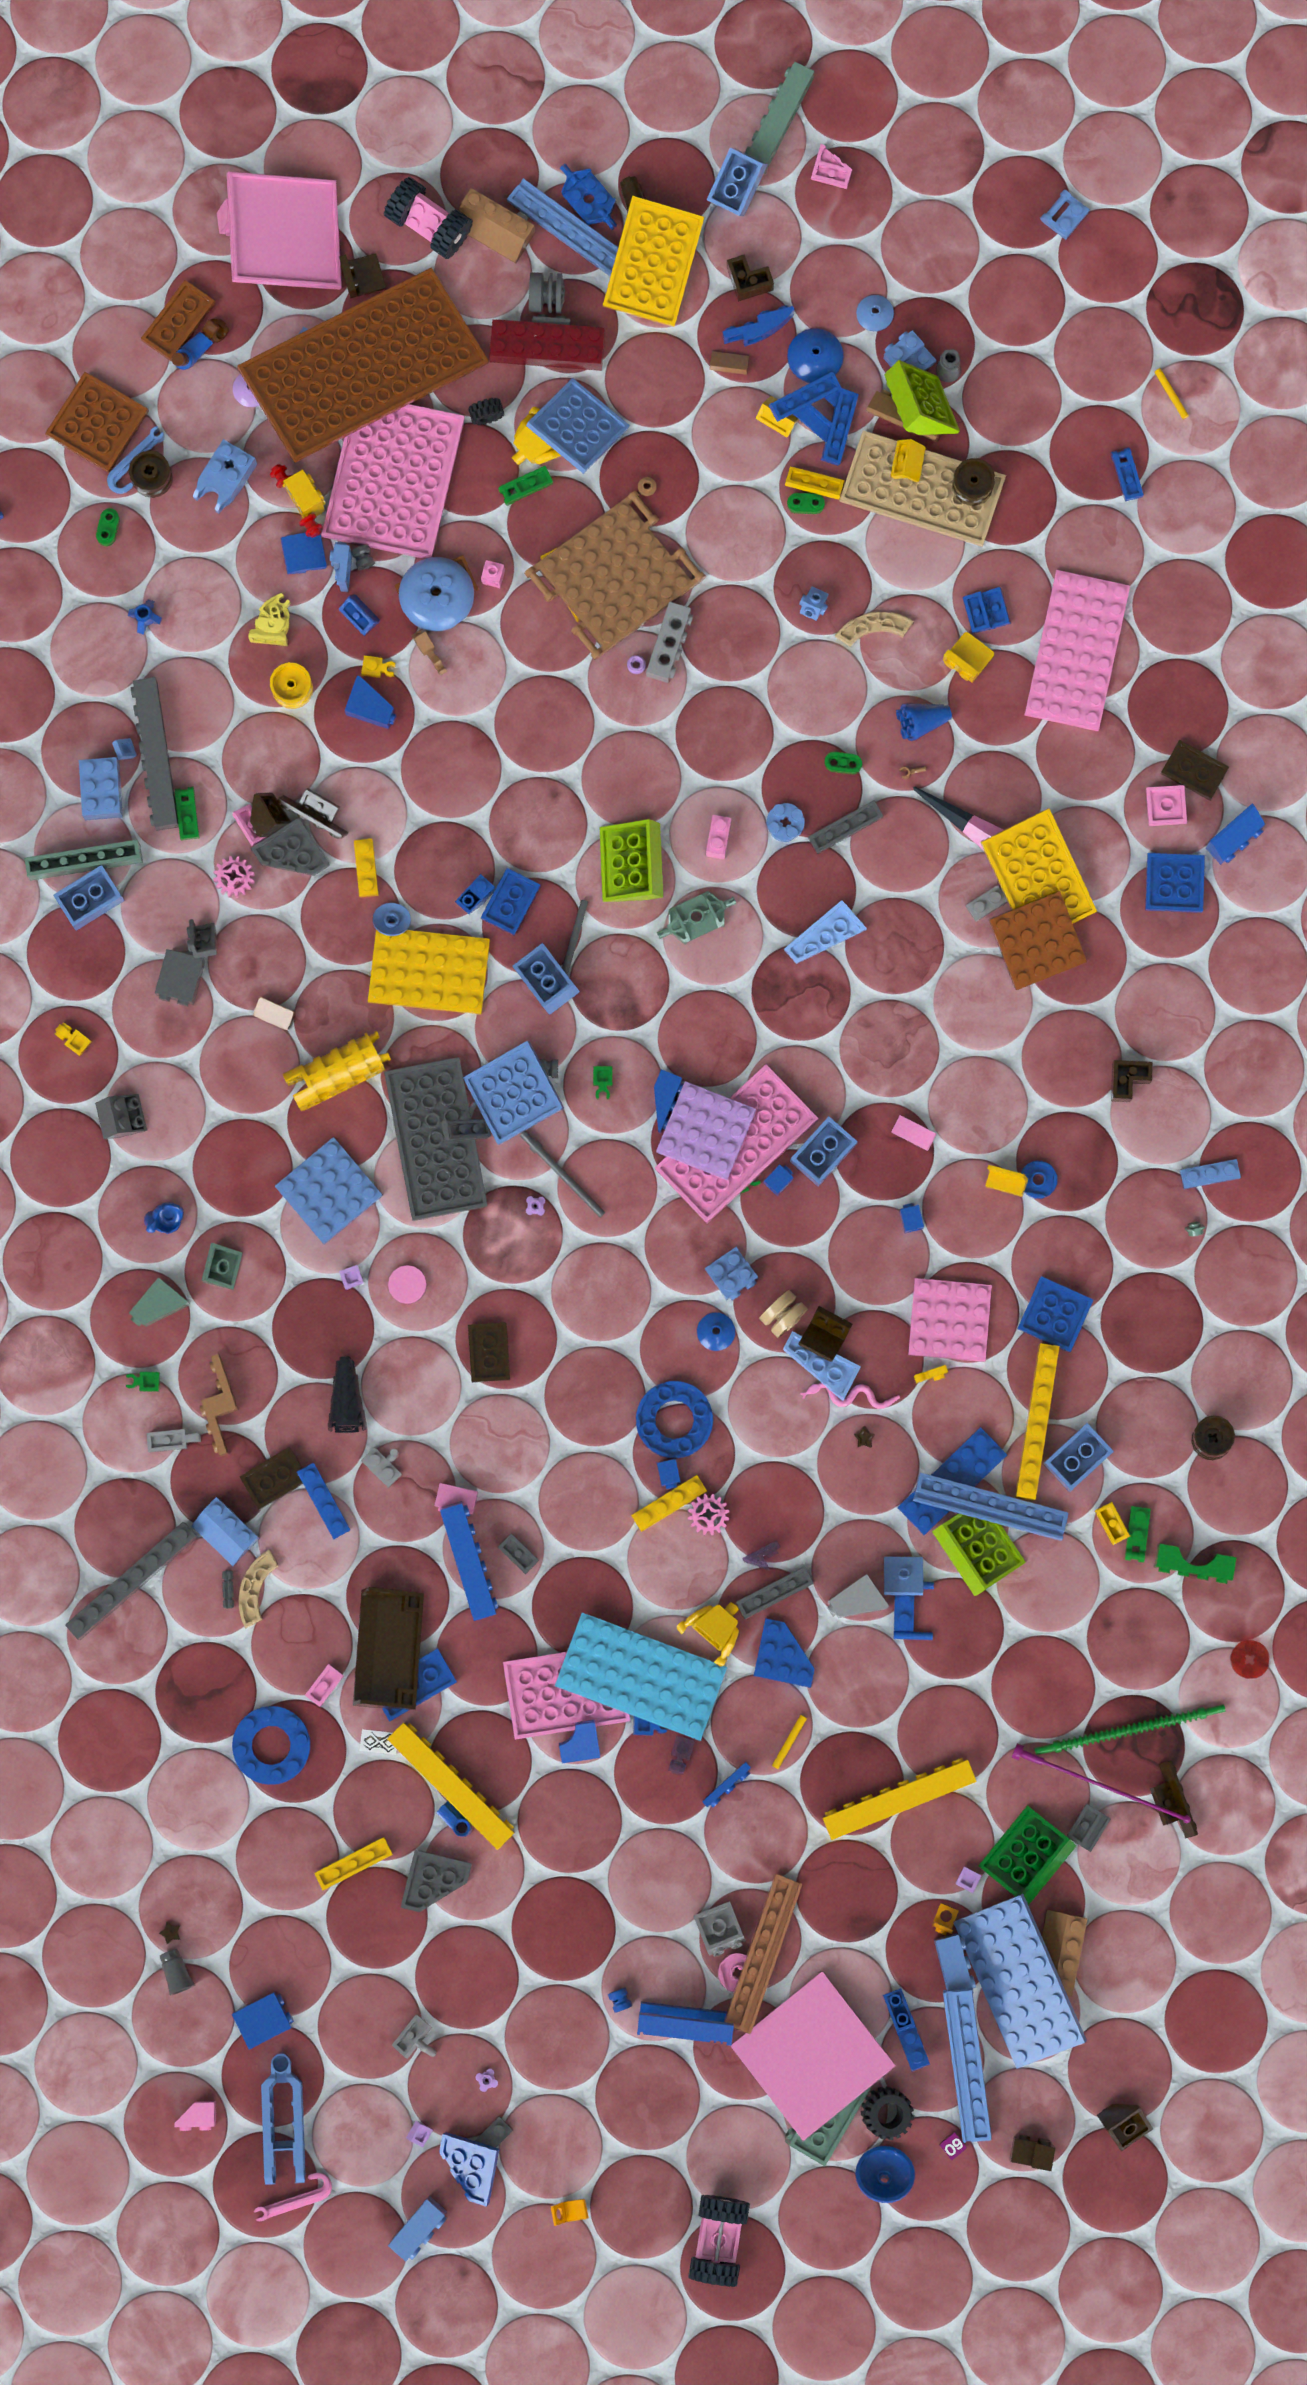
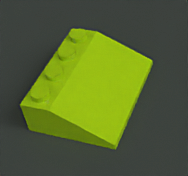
[884,360,960,435]
[599,819,663,902]
[932,1514,1026,1596]

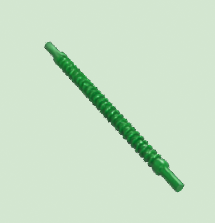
[1034,1704,1226,1755]

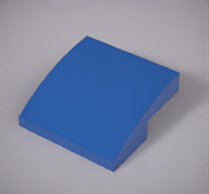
[281,533,327,574]
[963,587,1011,633]

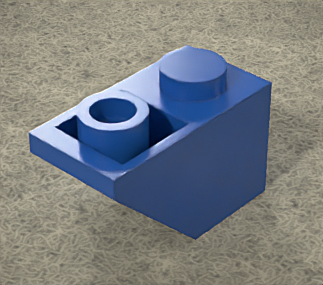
[455,874,495,915]

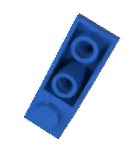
[654,1069,684,1133]

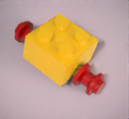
[270,464,326,538]

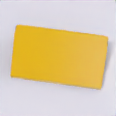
[1094,1502,1130,1545]

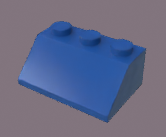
[1206,803,1265,865]

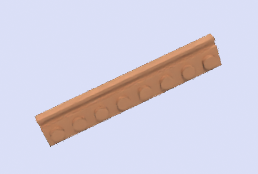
[724,1874,802,2034]

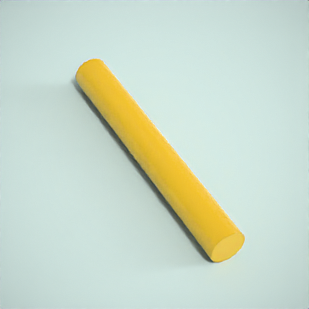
[1154,368,1189,420]
[772,1715,807,1769]

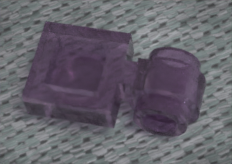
[668,1736,695,1776]

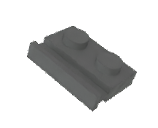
[1067,1803,1111,1852]

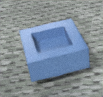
[112,738,137,760]

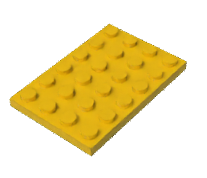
[602,196,704,327]
[980,808,1097,924]
[368,930,490,1015]

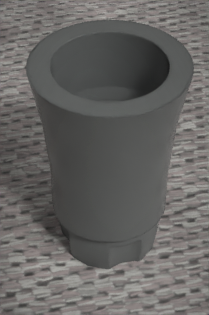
[935,349,962,382]
[160,1949,195,1996]

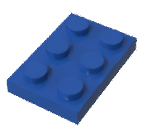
[481,868,541,936]
[702,1762,751,1808]

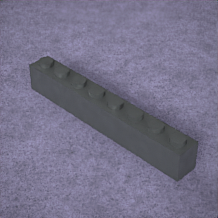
[130,677,179,831]
[65,1522,198,1640]

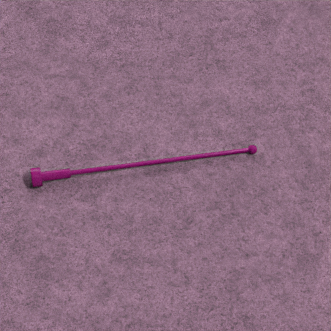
[1011,1743,1191,1823]

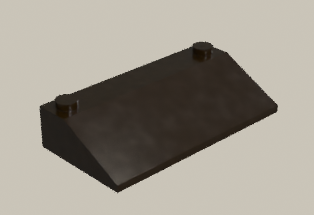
[353,1587,424,1710]

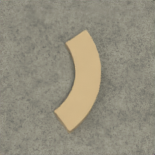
[835,611,914,647]
[239,1549,279,1629]

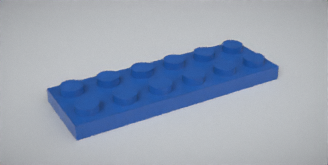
[897,1427,1007,1535]

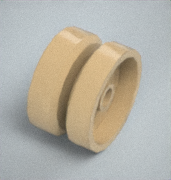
[759,1290,808,1338]

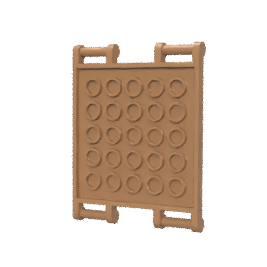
[524,490,706,660]

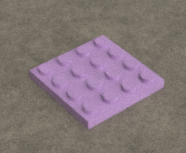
[656,1081,756,1181]

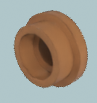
[638,477,656,496]

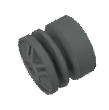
[529,272,565,313]

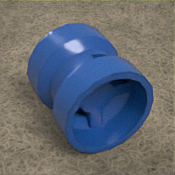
[608,1987,633,2013]

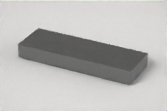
[441,1119,491,1141]

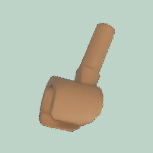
[899,766,926,779]

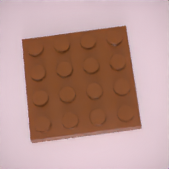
[45,372,149,473]
[988,891,1087,990]

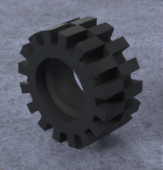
[468,398,504,425]

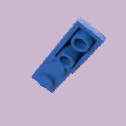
[723,306,794,347]
[883,1988,930,2071]

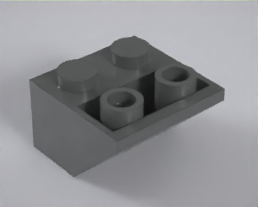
[95,1094,147,1140]

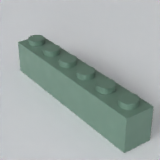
[745,61,814,174]
[25,840,143,881]

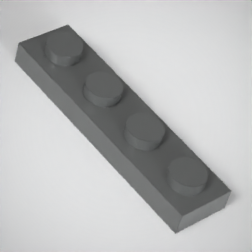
[808,800,884,854]
[736,1567,814,1619]

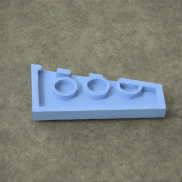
[784,900,867,964]
[783,1331,861,1401]

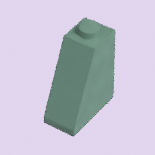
[129,1277,190,1327]

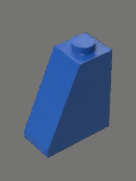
[344,676,397,729]

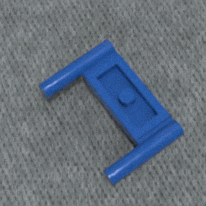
[894,1581,934,1640]

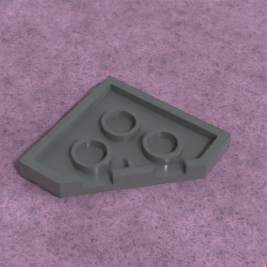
[251,817,330,876]
[400,1850,472,1912]

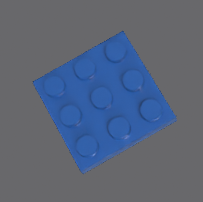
[1145,853,1205,913]
[1017,1276,1093,1353]

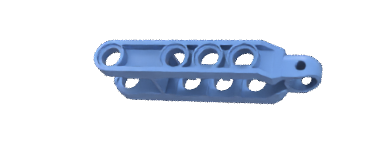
[261,2053,306,2185]

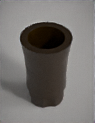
[620,176,647,213]

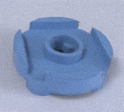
[766,803,804,842]

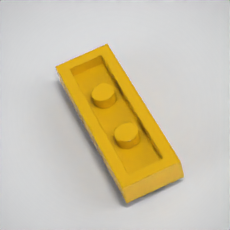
[785,466,845,500]
[354,839,379,897]

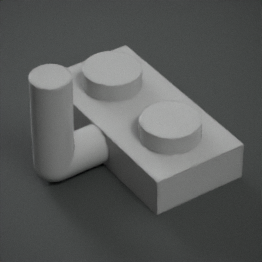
[361,1447,402,1488]
[392,2014,437,2059]

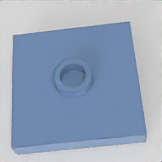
[884,1557,923,1595]

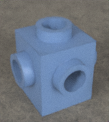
[799,586,829,621]

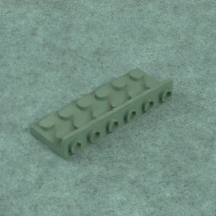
[785,2086,872,2166]

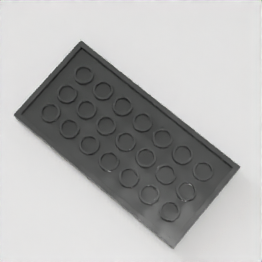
[384,1057,488,1221]

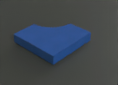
[559,1720,600,1764]

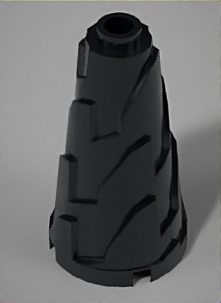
[327,1356,367,1433]

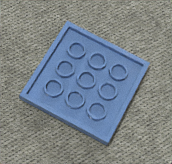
[526,378,630,474]
[463,1041,564,1145]
[275,1137,383,1245]

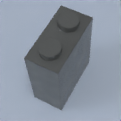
[155,949,206,1007]

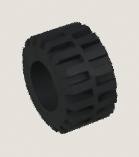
[861,2086,914,2140]

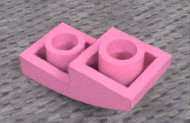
[891,1115,936,1151]

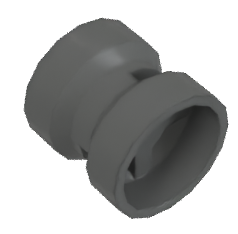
[351,545,375,570]
[539,1059,558,1078]

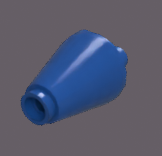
[896,703,952,741]

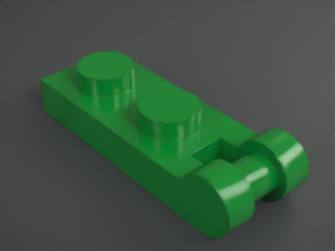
[498,466,553,506]
[175,786,200,841]
[1124,1506,1151,1563]

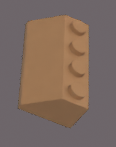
[459,188,535,263]
[866,389,941,442]
[1042,1910,1087,1997]

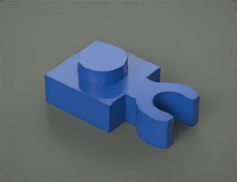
[633,1716,667,1736]

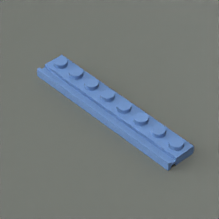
[507,178,618,276]
[913,1473,1068,1541]
[943,1988,992,2143]

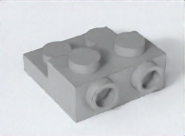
[694,1901,745,1957]

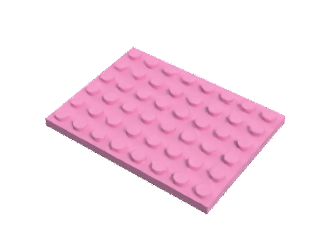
[321,404,465,559]

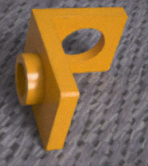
[932,1904,959,1935]
[551,2199,589,2226]

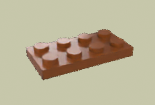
[141,280,216,362]

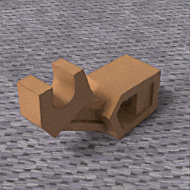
[411,629,447,675]

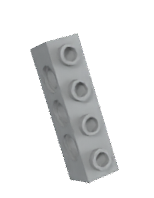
[646,602,693,683]

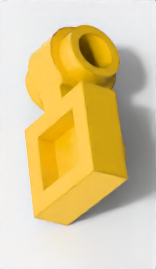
[54,1022,92,1056]

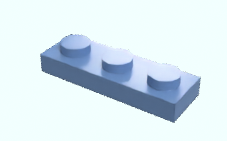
[1180,1159,1241,1189]

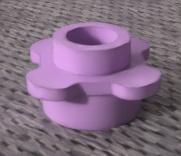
[526,1196,545,1216]
[476,2069,498,2092]

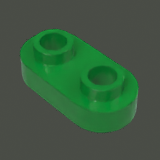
[787,493,825,514]
[96,508,120,547]
[824,752,862,774]

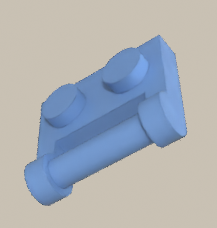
[1040,190,1090,240]

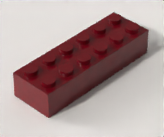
[489,319,605,371]

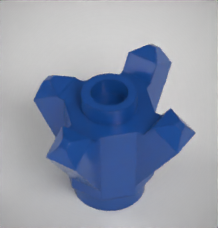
[128,599,162,635]

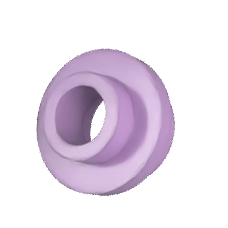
[627,655,646,674]

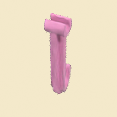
[254,2173,332,2221]

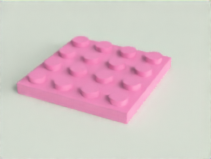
[908,1278,992,1362]

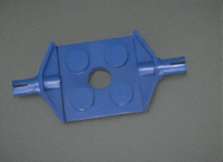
[560,163,618,230]

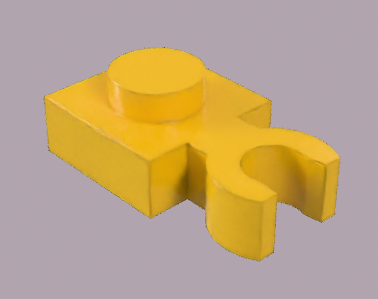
[361,655,396,678]
[914,1365,948,1383]

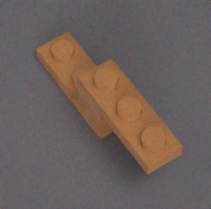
[200,1354,238,1457]

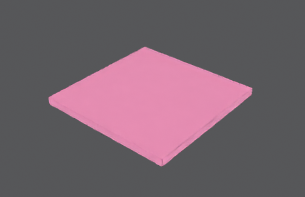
[227,172,342,290]
[731,1972,896,2141]

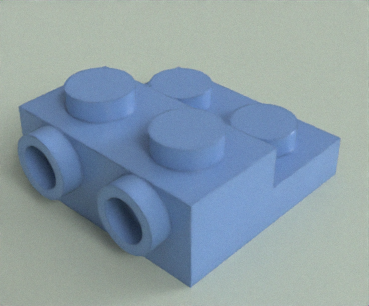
[883,330,936,371]
[330,542,352,592]
[705,1247,758,1301]

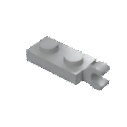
[965,885,1008,922]
[147,1429,201,1453]

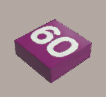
[939,2132,967,2160]

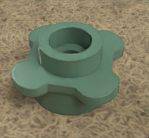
[1185,1222,1205,1236]

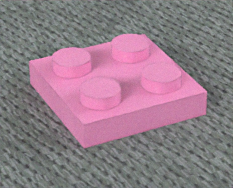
[1146,785,1187,826]

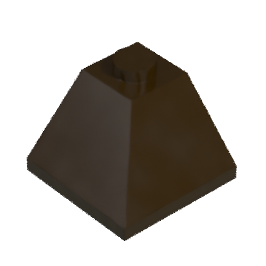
[250,793,291,837]
[1097,2104,1153,2151]

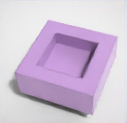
[339,1265,364,1290]
[955,1867,981,1893]
[406,2121,433,2147]

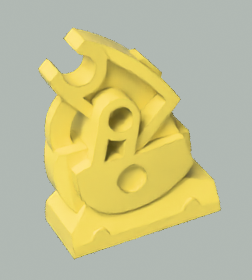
[248,593,290,646]

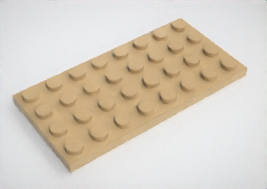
[840,430,1006,547]

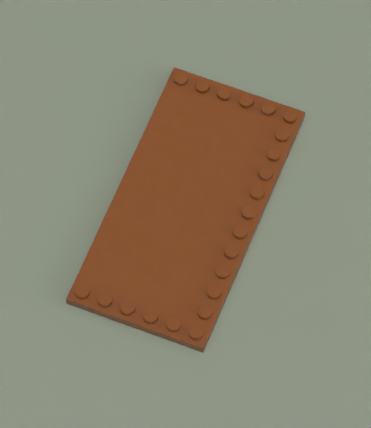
[237,267,489,463]

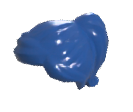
[144,1202,184,1234]

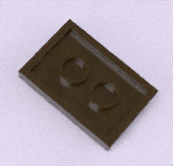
[1160,740,1229,801]
[468,1322,510,1383]
[240,1447,303,1510]

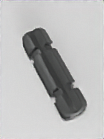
[222,1570,234,1609]

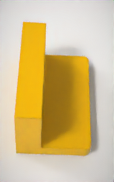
[755,396,799,437]
[890,439,926,482]
[985,1165,1028,1197]

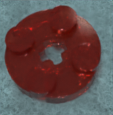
[1230,1640,1269,1679]

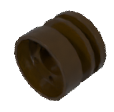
[1191,1415,1235,1461]

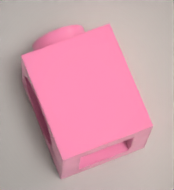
[481,560,505,588]

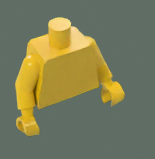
[511,406,561,465]
[677,1602,739,1667]

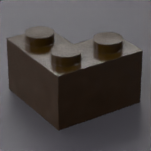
[727,254,774,302]
[1111,1060,1153,1102]
[1010,2134,1055,2172]

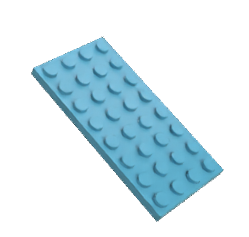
[554,1613,727,1741]

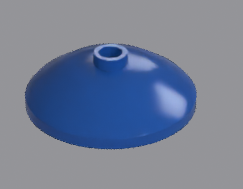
[787,328,843,383]
[855,2146,915,2203]

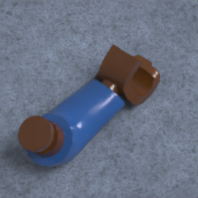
[172,318,229,370]

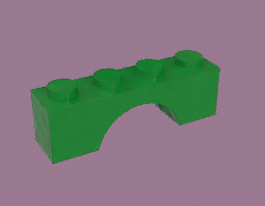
[1154,1544,1237,1584]

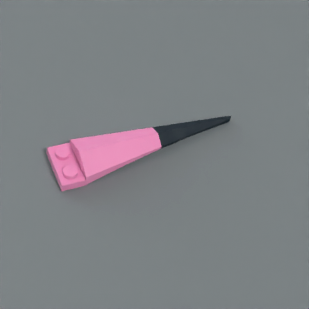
[913,787,1003,851]

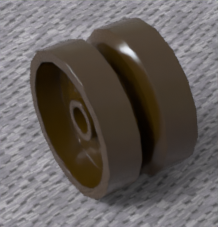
[129,450,173,498]
[952,458,995,506]

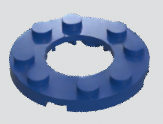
[636,1381,713,1459]
[232,1706,311,1785]

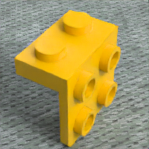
[943,632,994,683]

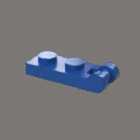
[1111,447,1144,502]

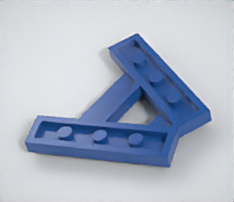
[768,371,859,466]

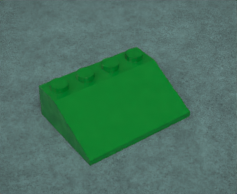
[979,1805,1076,1906]

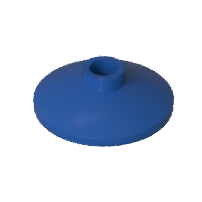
[697,1312,735,1351]

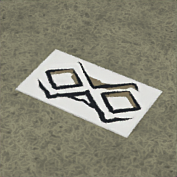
[359,1729,397,1755]

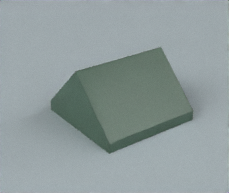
[202,1243,243,1290]

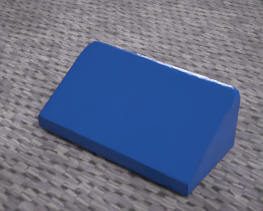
[339,594,380,636]

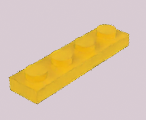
[631,1475,707,1532]
[314,1837,393,1890]

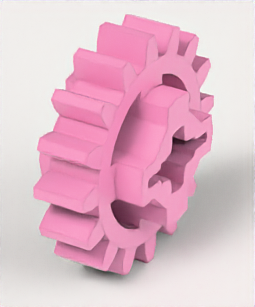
[213,856,255,898]
[688,1494,729,1536]

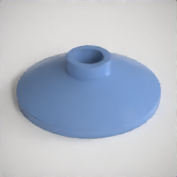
[856,295,894,332]
[373,903,411,936]

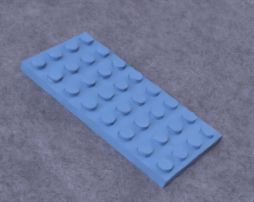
[953,1894,1087,2069]

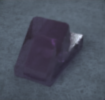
[742,1541,780,1571]

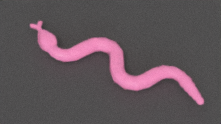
[800,1382,900,1409]

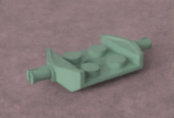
[657,891,736,945]

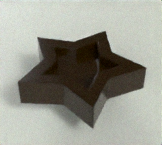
[854,1426,875,1448]
[159,1922,181,1944]

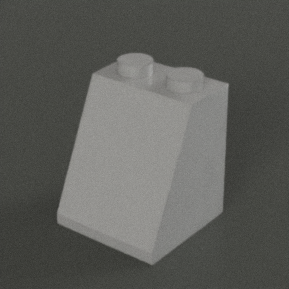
[827,1574,889,1618]

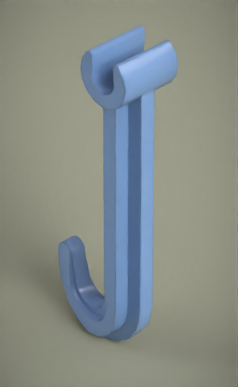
[107,426,165,494]

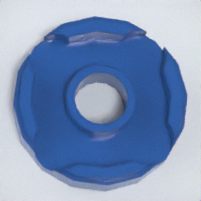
[1021,1161,1057,1199]

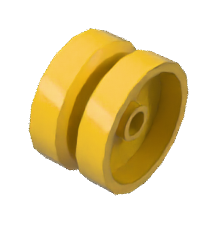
[270,662,313,709]

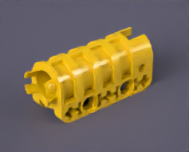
[282,1031,391,1111]

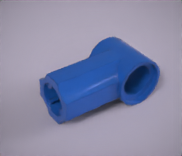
[436,1801,473,1837]

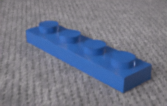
[297,1462,350,1540]

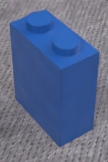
[232,1991,294,2050]

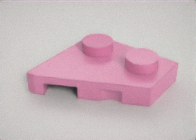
[811,144,852,189]

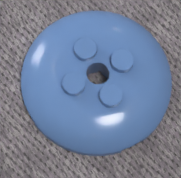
[399,557,474,631]

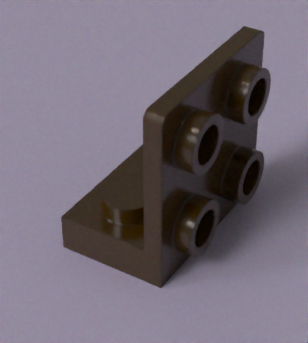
[339,254,386,299]
[798,1306,853,1362]

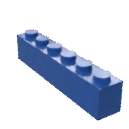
[440,1501,499,1621]

